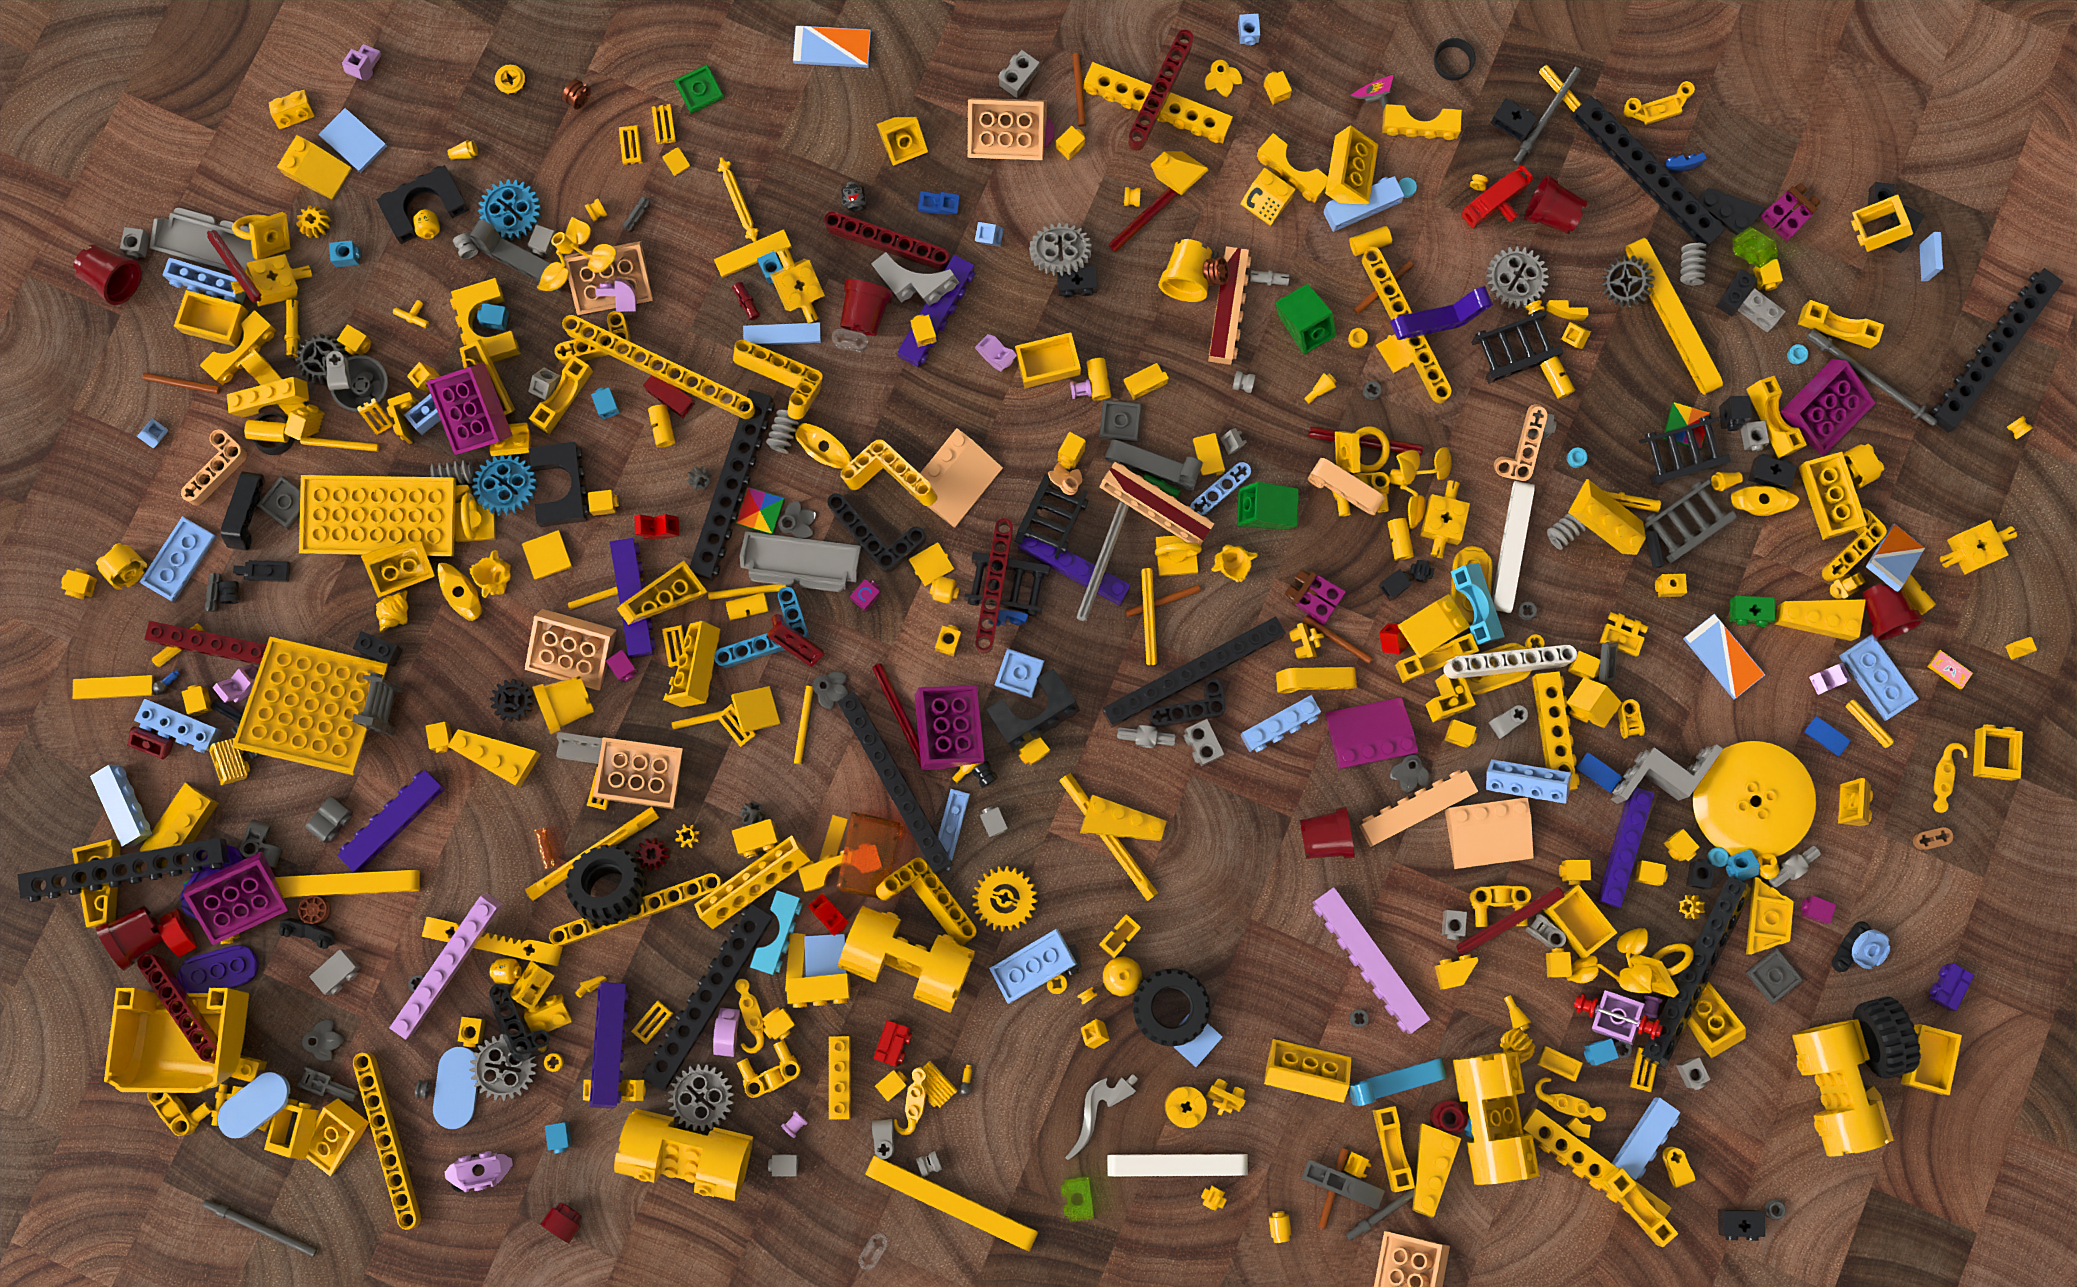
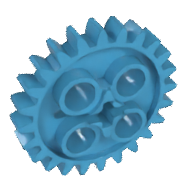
[478,179,542,241]
[472,455,537,516]

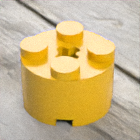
[1843,444,1884,490]
[96,543,147,590]
[1165,1086,1207,1128]

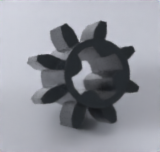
[1409,560,1435,583]

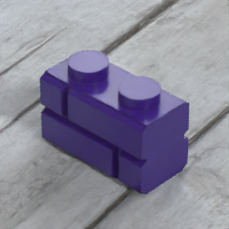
[1929,963,1974,1011]

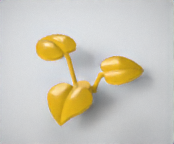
[537,217,617,291]
[1389,447,1452,529]
[1566,928,1653,993]

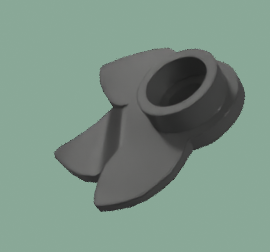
[778,501,816,538]
[812,672,849,710]
[1390,755,1429,794]
[302,1020,344,1061]

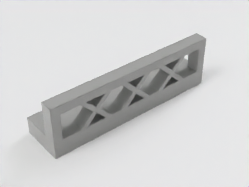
[556,732,603,764]

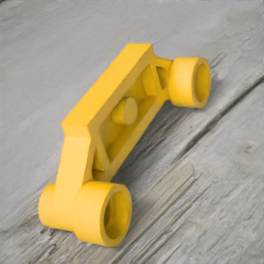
[1623,81,1695,125]

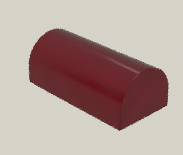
[127,726,173,760]

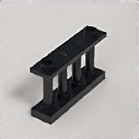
[1471,311,1564,384]
[1639,415,1731,485]
[1014,474,1089,559]
[964,552,1050,617]

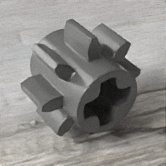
[686,466,712,490]
[739,802,766,826]

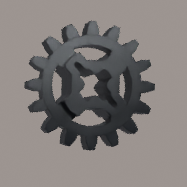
[490,679,534,722]

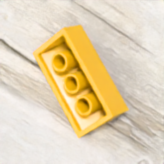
[1325,125,1378,205]
[1798,452,1867,540]
[1568,479,1646,555]
[140,782,219,868]
[1264,1039,1352,1103]

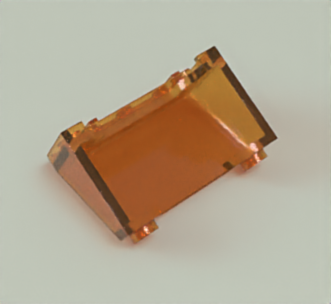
[837,812,904,901]

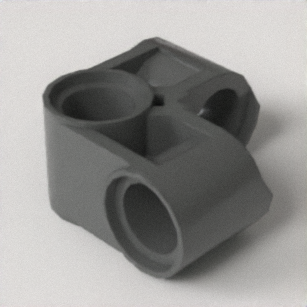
[240,819,283,868]

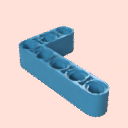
[714,587,809,668]
[1348,1058,1447,1106]

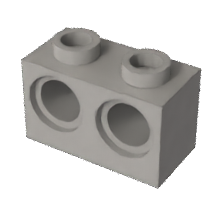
[998,50,1040,98]
[1738,288,1786,332]
[1183,719,1224,767]

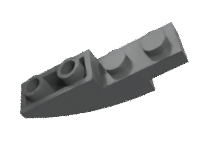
[1301,1159,1385,1210]

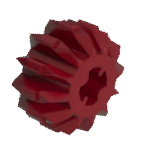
[635,837,670,872]

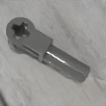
[296,1066,358,1102]

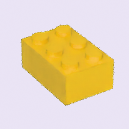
[174,290,249,347]
[1015,332,1081,389]
[1543,885,1617,958]
[786,973,852,1008]
[1901,1024,1962,1095]

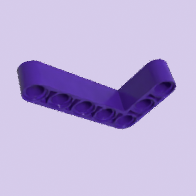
[1390,286,1493,340]

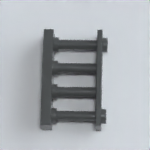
[1644,480,1737,564]
[352,672,404,736]

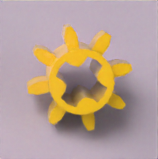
[675,824,700,848]
[1679,895,1705,919]
[1201,1186,1227,1211]

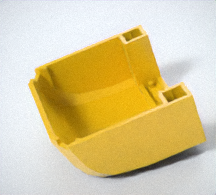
[104,988,249,1093]

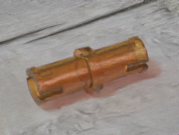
[533,828,556,870]

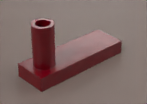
[767,614,824,667]

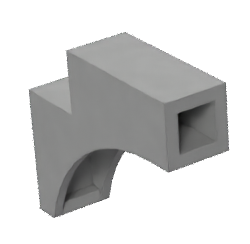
[871,252,959,306]

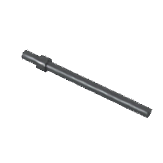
[1513,67,1581,165]
[1345,1172,1450,1241]
[202,1199,317,1257]

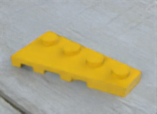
[1080,795,1167,841]

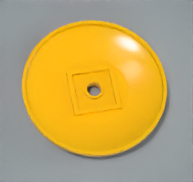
[1692,741,1816,859]

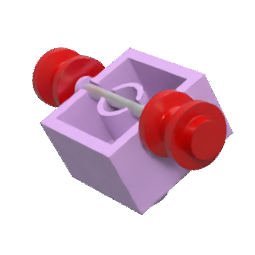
[1574,990,1663,1045]

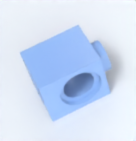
[1238,14,1260,45]
[975,222,1004,247]

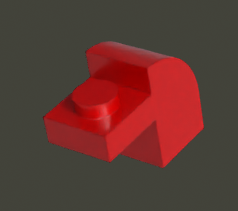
[634,514,680,540]
[808,893,849,936]
[158,908,197,958]

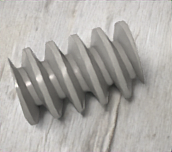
[1680,243,1707,286]
[766,410,799,454]
[430,460,474,485]
[1547,513,1586,550]

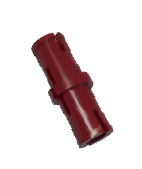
[731,282,760,321]

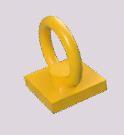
[232,212,290,260]
[1335,426,1390,473]
[455,493,496,542]
[1155,536,1202,577]
[1630,943,1694,998]

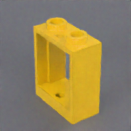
[1851,195,1913,252]
[1973,725,2023,781]
[264,1098,319,1159]

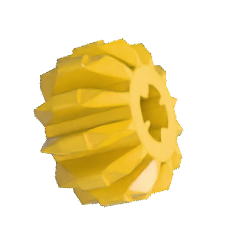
[297,205,330,238]
[1500,1028,1536,1064]

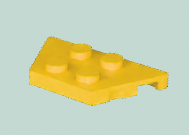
[1746,877,1794,955]

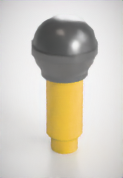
[958,1065,972,1096]

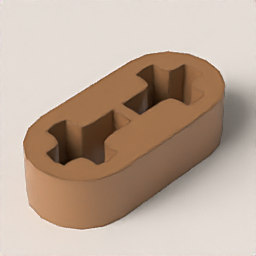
[1913,827,1953,850]

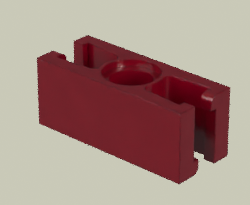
[643,375,695,419]

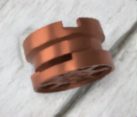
[562,79,591,110]
[1203,257,1229,286]
[298,896,331,925]

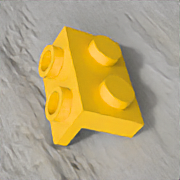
[269,90,314,129]
[524,994,572,1032]

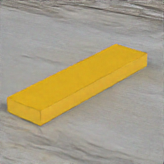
[714,229,792,278]
[73,675,155,700]

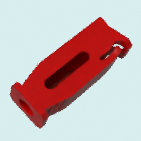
[1461,165,1533,229]

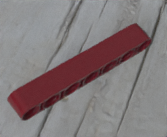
[1128,29,1193,151]
[824,211,950,270]
[975,518,1013,654]
[138,953,218,1064]

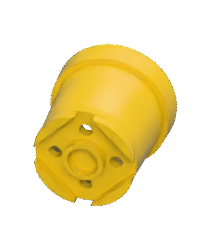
[1158,239,1212,302]
[532,675,594,735]

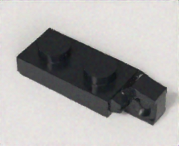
[233,560,291,582]

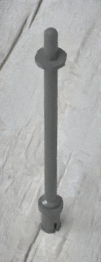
[1806,328,1937,426]

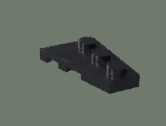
[1698,188,1765,239]

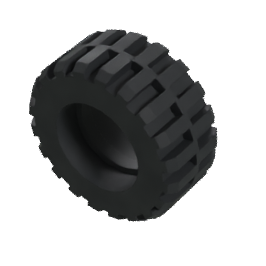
[565,845,647,926]
[1133,968,1211,1046]
[1852,996,1921,1079]

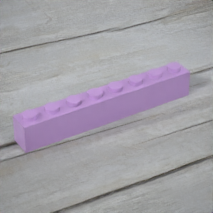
[1312,887,1430,1034]
[389,893,503,1040]

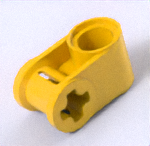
[1617,699,1645,739]
[1662,1146,1695,1188]

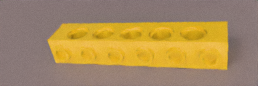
[1532,671,1579,791]
[694,835,810,929]

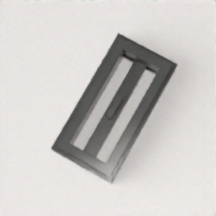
[1599,641,1618,683]

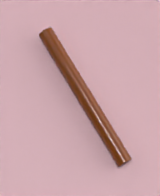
[1072,53,1086,127]
[1353,260,1414,315]
[142,372,220,394]
[1125,585,1201,618]
[1302,615,1373,664]
[1318,1148,1349,1230]

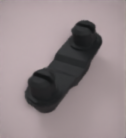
[278,918,335,949]
[1832,921,1871,972]

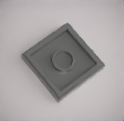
[1099,399,1142,442]
[257,476,301,530]
[1745,948,1803,1005]

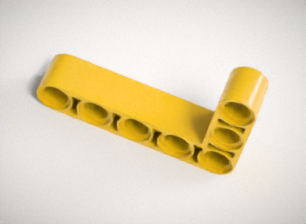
[733,340,823,419]
[841,440,937,506]
[876,858,977,946]

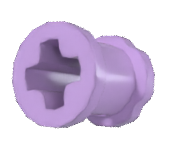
[1070,379,1092,399]
[781,1111,808,1138]

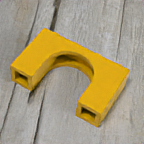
[450,278,521,362]

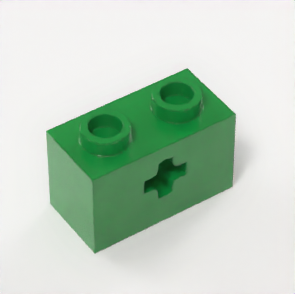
[1730,596,1775,627]

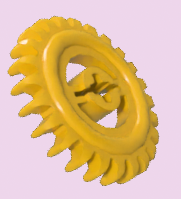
[972,866,1038,932]

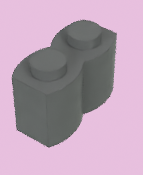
[305,796,353,843]

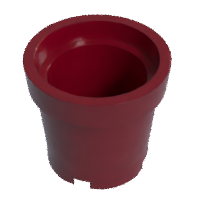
[1524,175,1587,235]
[73,244,142,305]
[840,279,894,336]
[1861,583,1925,641]
[1300,807,1355,859]
[96,905,164,971]

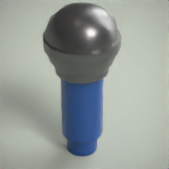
[152,670,180,694]

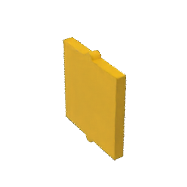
[1376,334,1421,373]
[909,542,954,587]

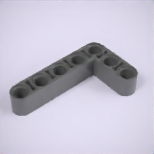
[470,219,564,292]
[1105,440,1203,491]

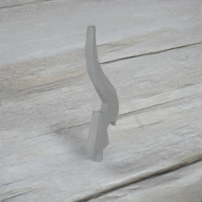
[1065,1074,1138,1160]

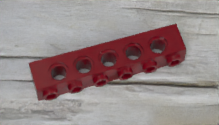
[144,621,267,665]

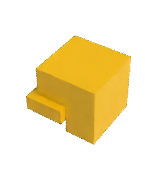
[1567,678,1622,728]

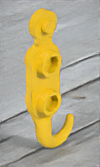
[1933,743,1968,813]
[735,979,764,1054]
[893,1067,927,1135]
[1535,1077,1606,1121]

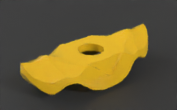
[795,423,852,468]
[1731,485,1799,516]
[438,563,482,621]

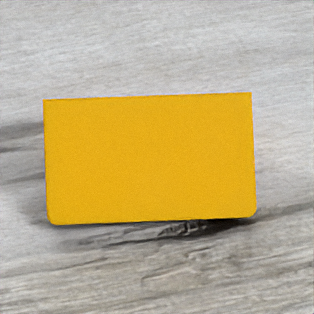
[1124,363,1169,400]
[1193,433,1225,476]

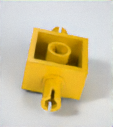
[770,247,825,323]
[231,254,312,307]
[1420,480,1470,558]
[1940,520,2017,575]

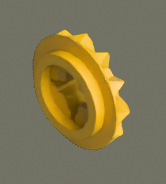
[495,65,526,95]

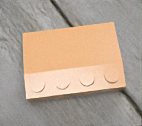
[968,98,1047,160]
[564,241,653,315]
[909,428,1003,528]
[525,609,617,691]
[593,737,683,809]
[1445,797,1533,869]
[1374,1231,1450,1287]

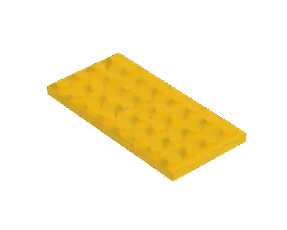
[299,475,456,556]

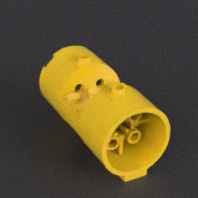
[838,906,975,1013]
[1792,1019,1894,1156]
[1453,1051,1540,1185]
[614,1108,753,1201]

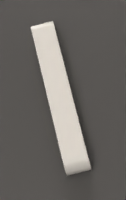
[1492,481,1535,613]
[1444,645,1577,679]
[1107,1154,1248,1176]

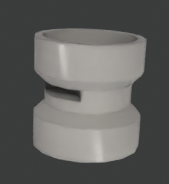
[453,233,478,259]
[1232,371,1255,393]
[916,1151,942,1177]

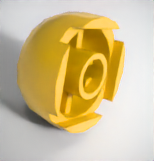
[1103,956,1143,997]

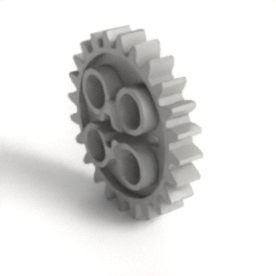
[1029,223,1091,276]
[1485,246,1549,309]
[469,1034,537,1101]
[668,1064,735,1131]

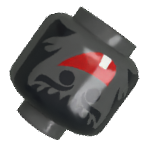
[841,182,867,212]

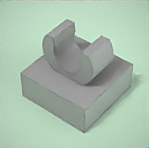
[1220,428,1247,455]

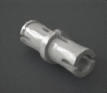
[1250,270,1289,286]

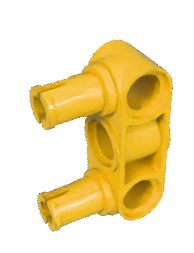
[1331,472,1390,517]
[1469,886,1531,927]
[737,1040,802,1098]
[147,1092,213,1136]

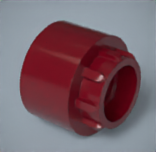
[1429,1100,1468,1136]
[540,1202,582,1244]

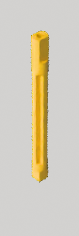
[1059,773,1158,901]
[525,806,659,901]

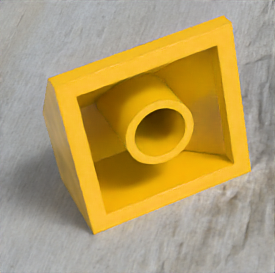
[877,117,928,166]
[1151,151,1208,196]

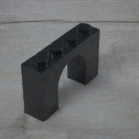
[376,165,469,244]
[529,442,589,527]
[986,669,1080,752]

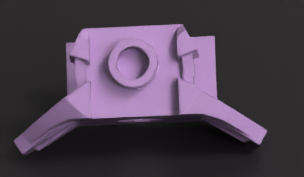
[444,1151,513,1192]

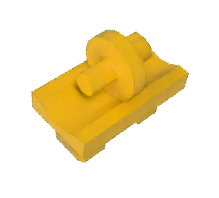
[1830,572,1865,599]
[1289,623,1324,659]
[1206,1079,1246,1116]

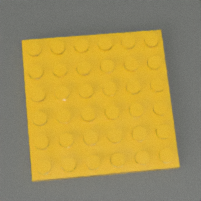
[232,637,388,775]

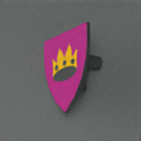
[1350,75,1395,109]

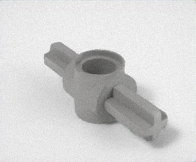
[1117,725,1176,748]
[1769,846,1821,888]

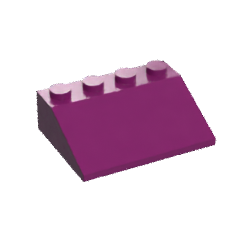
[1780,359,1875,456]
[426,362,513,455]
[914,685,985,770]
[1325,697,1418,771]
[183,852,288,945]

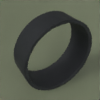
[1434,38,1476,81]
[253,412,295,455]

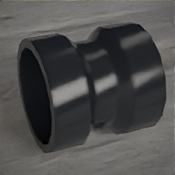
[219,581,240,604]
[971,761,998,788]

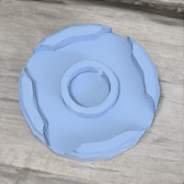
[1852,929,1890,969]

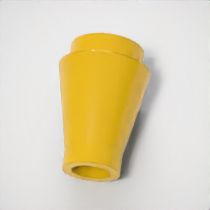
[448,140,478,160]
[1711,472,1743,491]

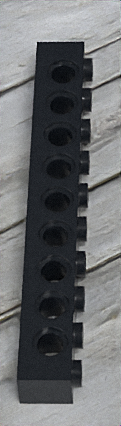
[1571,96,1725,250]
[1931,268,2063,433]
[689,389,775,581]
[1102,616,1286,728]
[837,692,954,875]
[17,838,229,902]
[1641,877,1752,1069]
[642,904,774,1091]

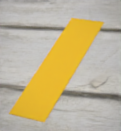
[818,815,848,874]
[785,933,806,991]

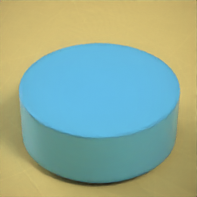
[1398,178,1417,198]
[1787,344,1808,365]
[1567,447,1588,468]
[1707,847,1729,867]

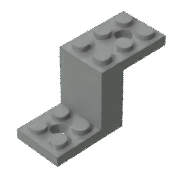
[1611,744,1723,804]

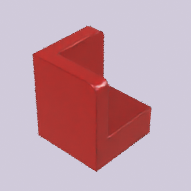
[1379,623,1409,655]

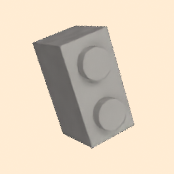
[309,949,361,995]

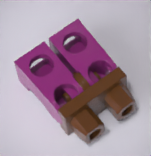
[1760,183,1820,242]
[1285,570,1346,626]

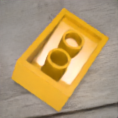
[277,135,352,200]
[361,541,435,598]
[1398,594,1470,658]
[1838,778,1873,826]
[1687,982,1746,1059]
[307,1098,369,1176]

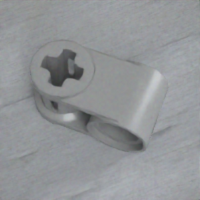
[326,351,351,390]
[1489,705,1528,739]
[1526,913,1566,949]
[872,1119,895,1159]

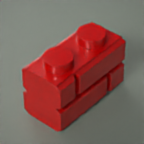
[873,1020,912,1067]

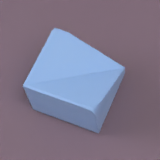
[137,418,168,448]

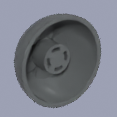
[330,355,389,412]

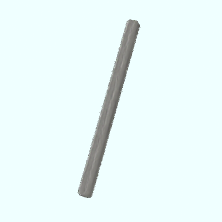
[1077,501,1129,622]

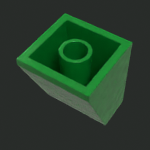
[1275,284,1336,355]
[1237,482,1299,530]

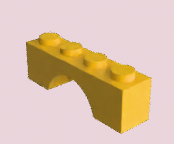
[1382,104,1462,140]
[1257,133,1328,203]
[1798,300,1884,349]
[200,310,277,386]
[529,355,593,434]
[1746,375,1807,458]
[227,377,309,418]
[1395,633,1479,683]
[798,842,883,893]
[1372,1105,1415,1192]
[1601,1167,1678,1247]

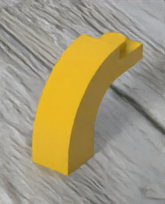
[583,1080,646,1101]

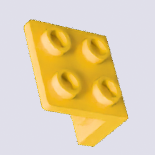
[387,392,419,444]

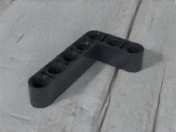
[827,493,926,572]

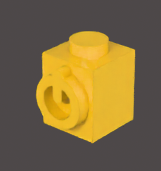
[61,568,97,600]
[763,1007,796,1041]

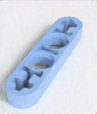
[1190,462,1251,516]

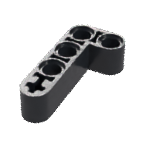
[221,471,264,551]
[1149,678,1226,728]
[489,984,550,1062]

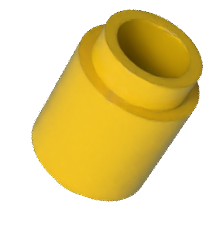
[1269,1211,1292,1243]

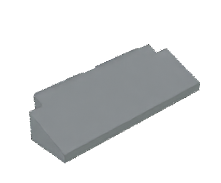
[149,207,267,271]
[740,531,861,592]

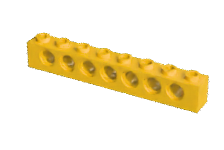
[1083,62,1233,143]
[1522,1108,1671,1217]

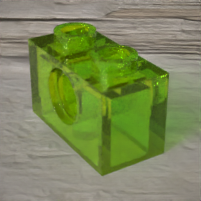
[1732,227,1778,268]
[1061,1176,1094,1222]

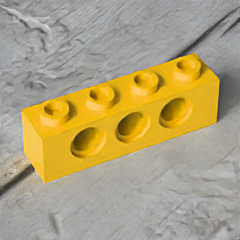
[829,1036,851,1119]

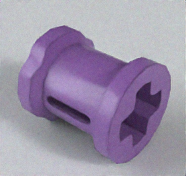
[1643,995,1663,1020]

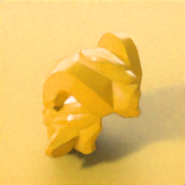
[1211,544,1258,582]
[470,550,511,598]
[376,590,408,633]

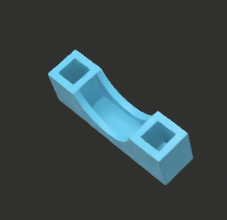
[1451,563,1505,645]
[750,891,803,975]

